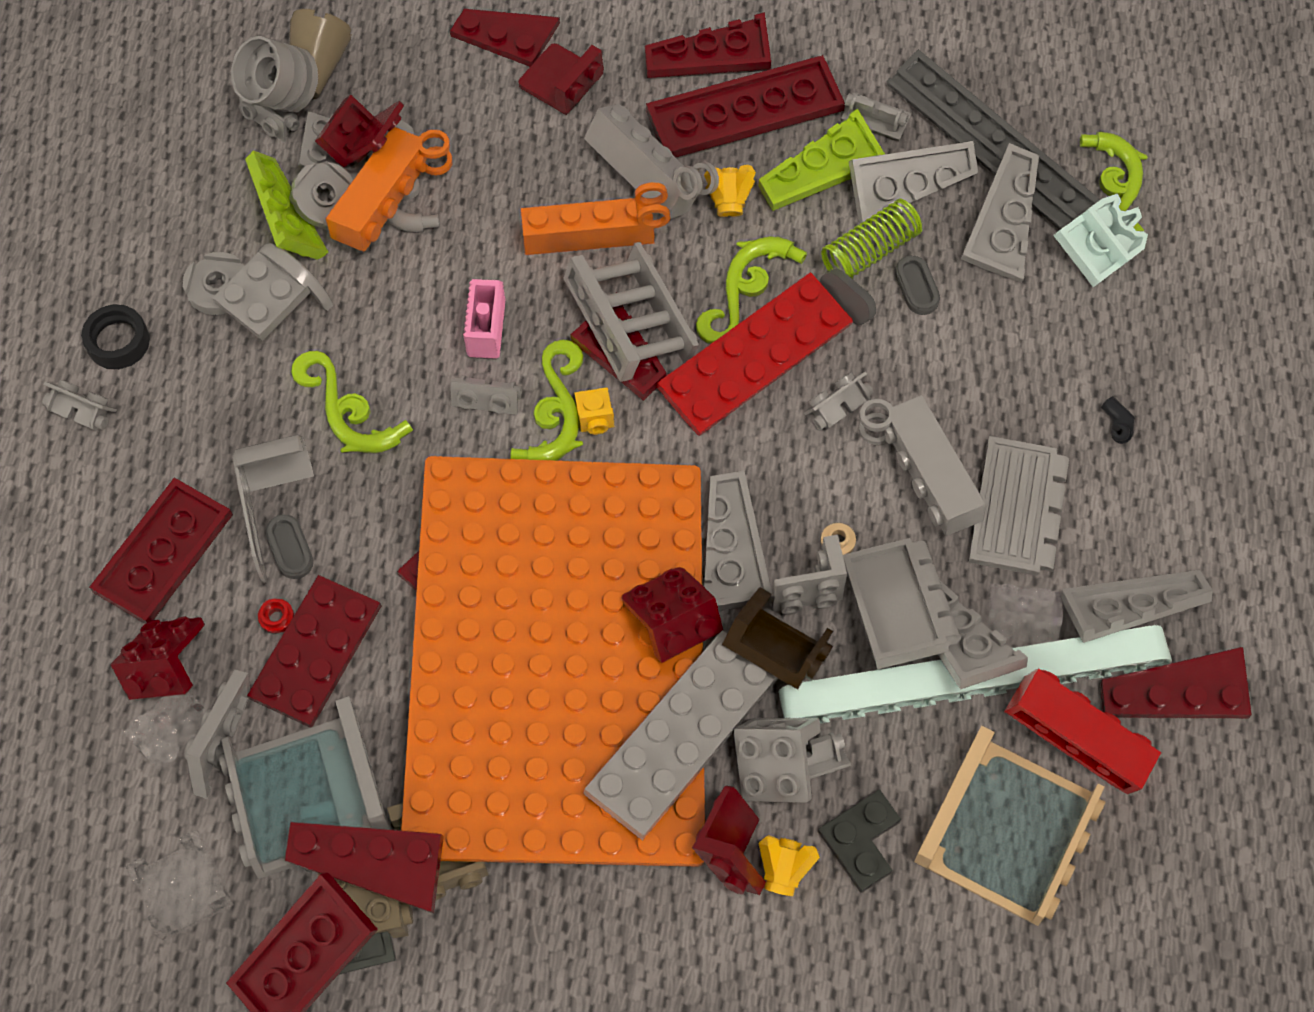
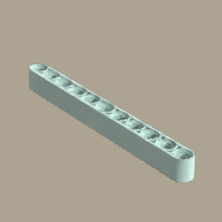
[778,625,1172,724]

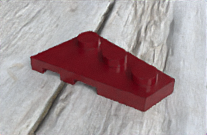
[450,9,560,67]
[570,292,667,401]

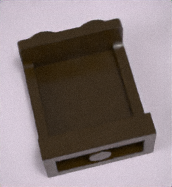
[722,587,834,690]

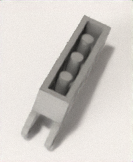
[584,104,719,218]
[859,395,986,536]

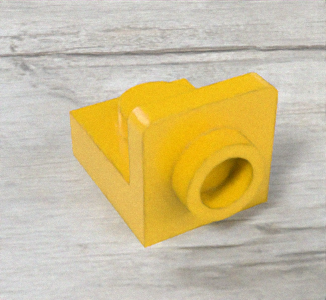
[574,387,615,435]

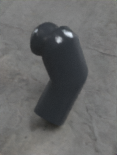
[1101,396,1135,444]

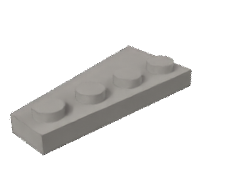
[704,471,773,611]

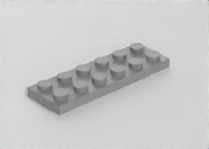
[584,630,778,841]

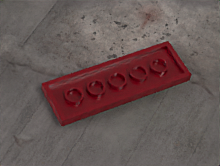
[646,55,845,158]

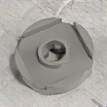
[289,162,353,228]
[183,252,244,315]

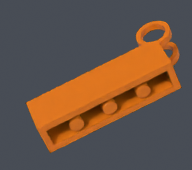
[326,127,453,252]
[521,182,671,255]

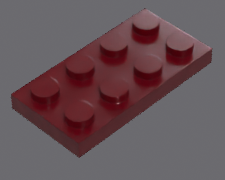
[89,477,233,624]
[247,575,382,728]
[226,872,378,1012]

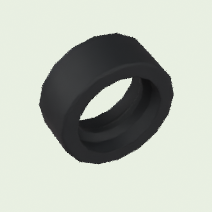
[81,304,150,370]

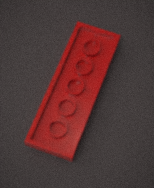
[657,272,853,436]

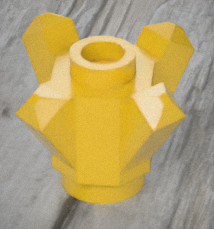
[704,164,756,217]
[759,835,820,896]

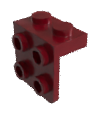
[519,43,604,115]
[315,95,404,167]
[622,567,724,663]
[110,616,205,700]
[692,785,766,895]

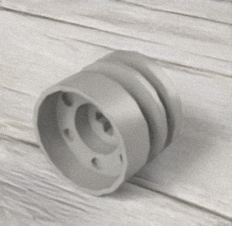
[231,36,318,113]

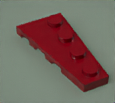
[1100,647,1252,719]

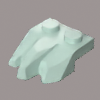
[1053,194,1148,287]

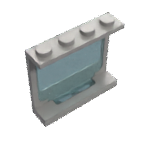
[218,696,390,879]

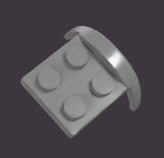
[213,243,333,341]

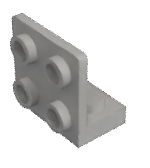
[772,534,847,614]
[733,718,821,803]

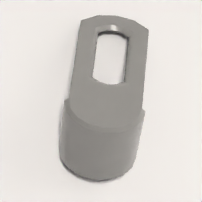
[233,434,314,584]

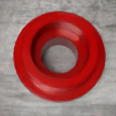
[258,598,294,634]

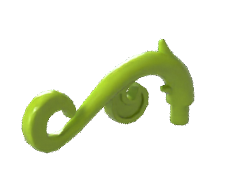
[1080,132,1148,231]
[696,236,807,344]
[511,340,584,461]
[291,351,413,453]

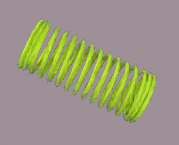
[821,198,922,279]

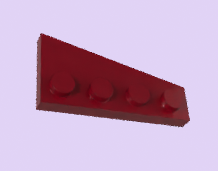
[645,12,771,78]
[285,822,444,914]

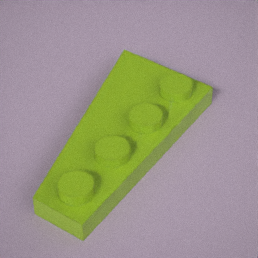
[245,150,328,260]

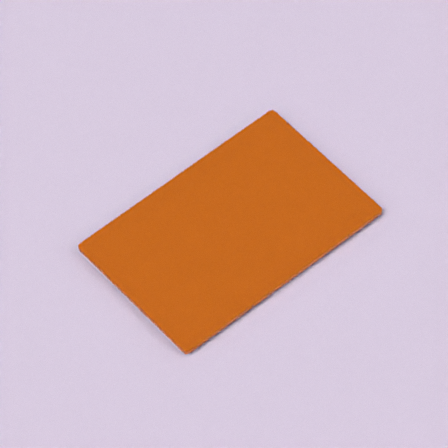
[401,456,705,867]

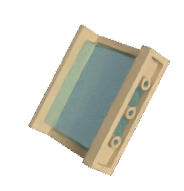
[914,725,1105,926]

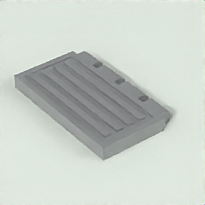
[968,436,1069,576]
[843,538,961,669]

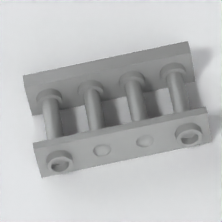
[563,242,699,382]

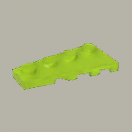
[758,109,885,211]

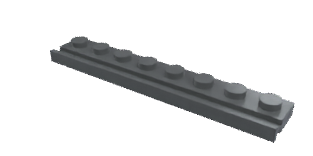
[887,49,1100,230]

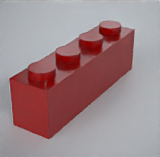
[1004,668,1162,794]

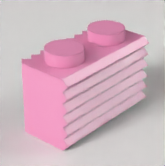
[463,279,506,359]

